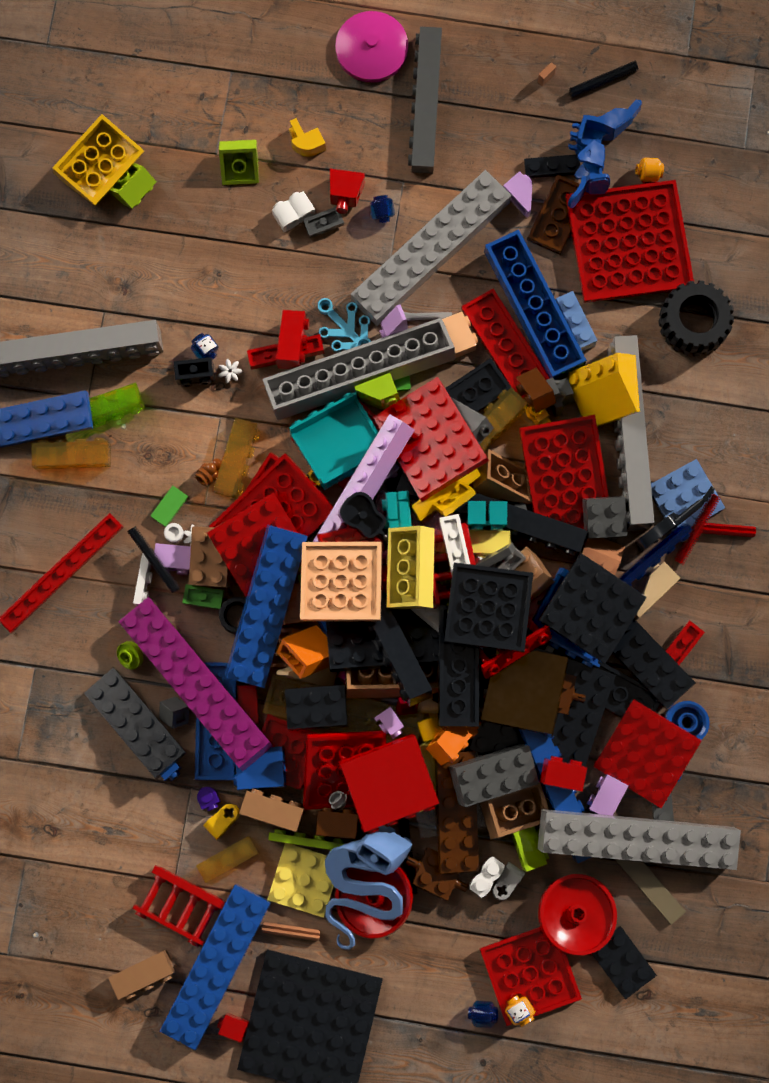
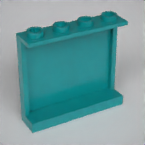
[289,391,378,490]

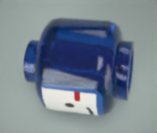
[191,333,219,360]

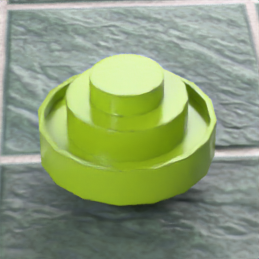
[117,641,143,670]

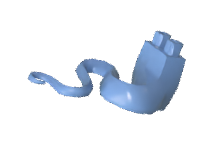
[325,825,412,950]

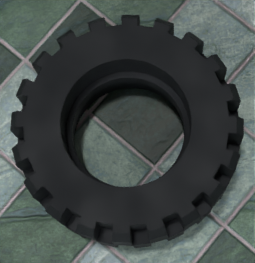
[659,280,734,356]

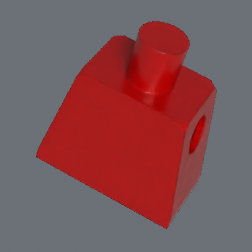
[330,168,365,214]

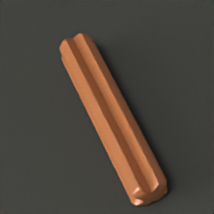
[261,922,320,941]

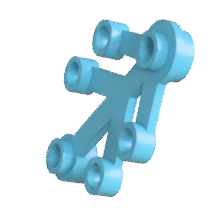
[318,298,371,353]

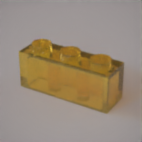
[196,836,260,883]

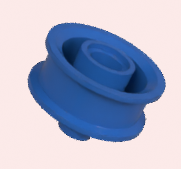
[664,701,709,740]

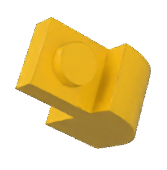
[288,118,326,157]

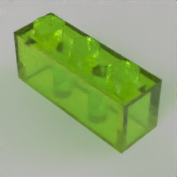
[89,382,146,427]

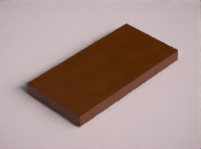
[527,174,586,255]

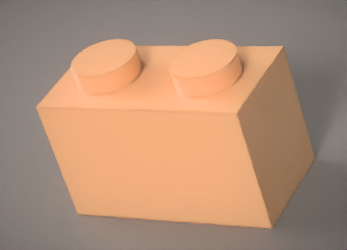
[442,312,478,358]

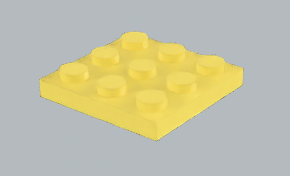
[267,843,334,918]

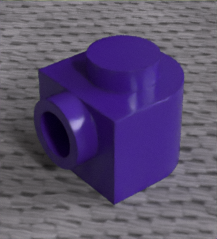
[197,787,221,812]

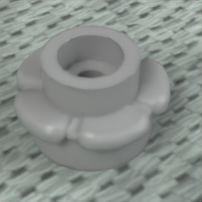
[329,791,348,810]

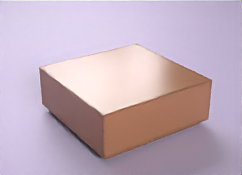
[538,63,556,87]

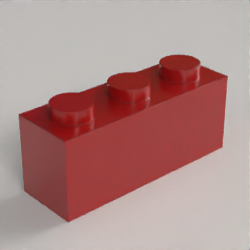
[276,310,310,369]

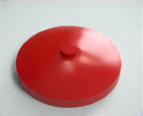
[335,867,413,938]
[538,874,617,956]

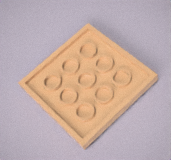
[300,542,382,621]

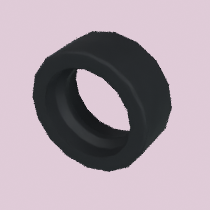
[219,597,246,634]

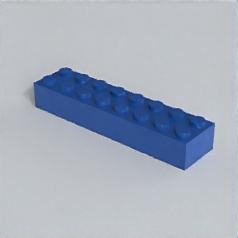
[484,230,587,380]
[225,524,308,688]
[160,884,272,1050]

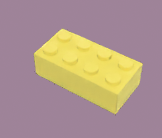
[386,526,434,609]

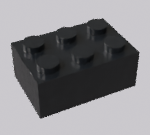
[285,685,348,731]

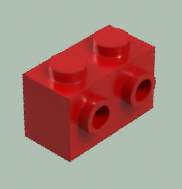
[540,756,587,792]

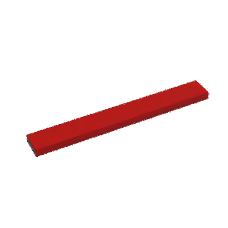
[0,513,124,634]

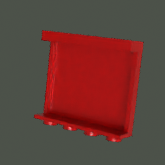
[338,734,439,833]

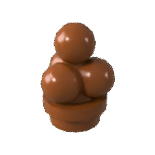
[195,458,223,486]

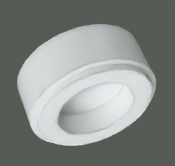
[164,523,184,543]

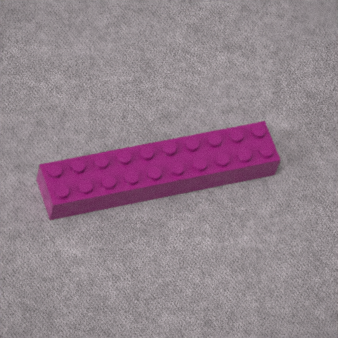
[118,597,273,771]

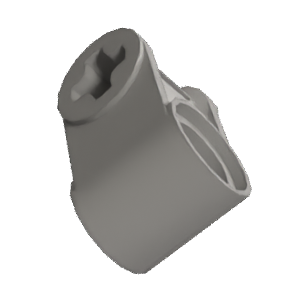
[492,862,525,900]

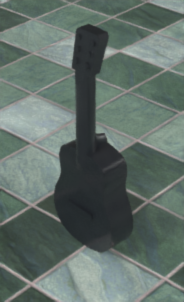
[635,486,715,552]
[338,492,388,546]

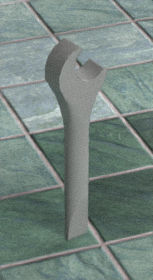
[403,311,452,321]

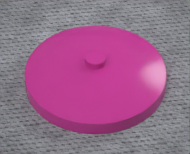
[335,11,408,83]

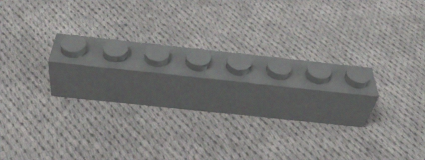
[408,27,442,174]

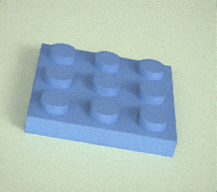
[651,459,725,536]

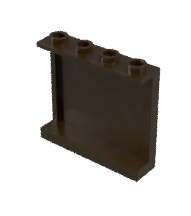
[479,649,568,738]

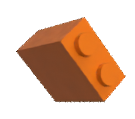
[277,625,330,679]

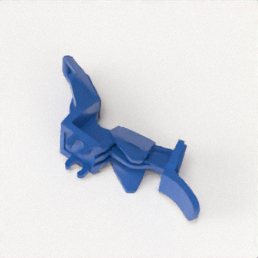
[568,99,642,208]

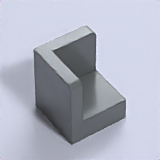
[159,697,189,729]

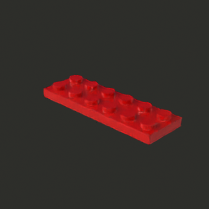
[461,288,550,402]

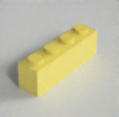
[434,530,511,560]

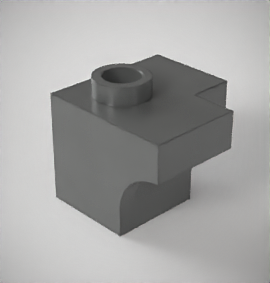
[546,378,574,417]

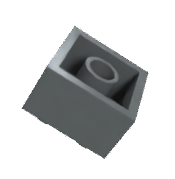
[582,496,627,538]

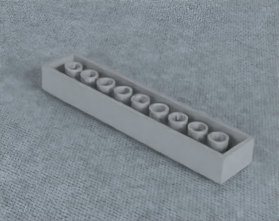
[351,170,512,326]
[263,318,456,421]
[0,320,163,377]
[607,335,654,531]
[537,809,741,870]

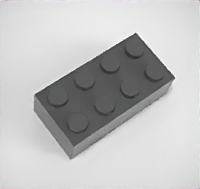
[449,744,539,807]

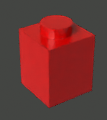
[217,1013,249,1042]

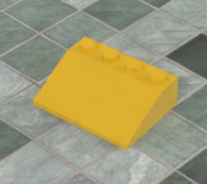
[52,114,144,206]
[569,353,640,427]

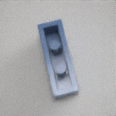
[556,291,598,352]

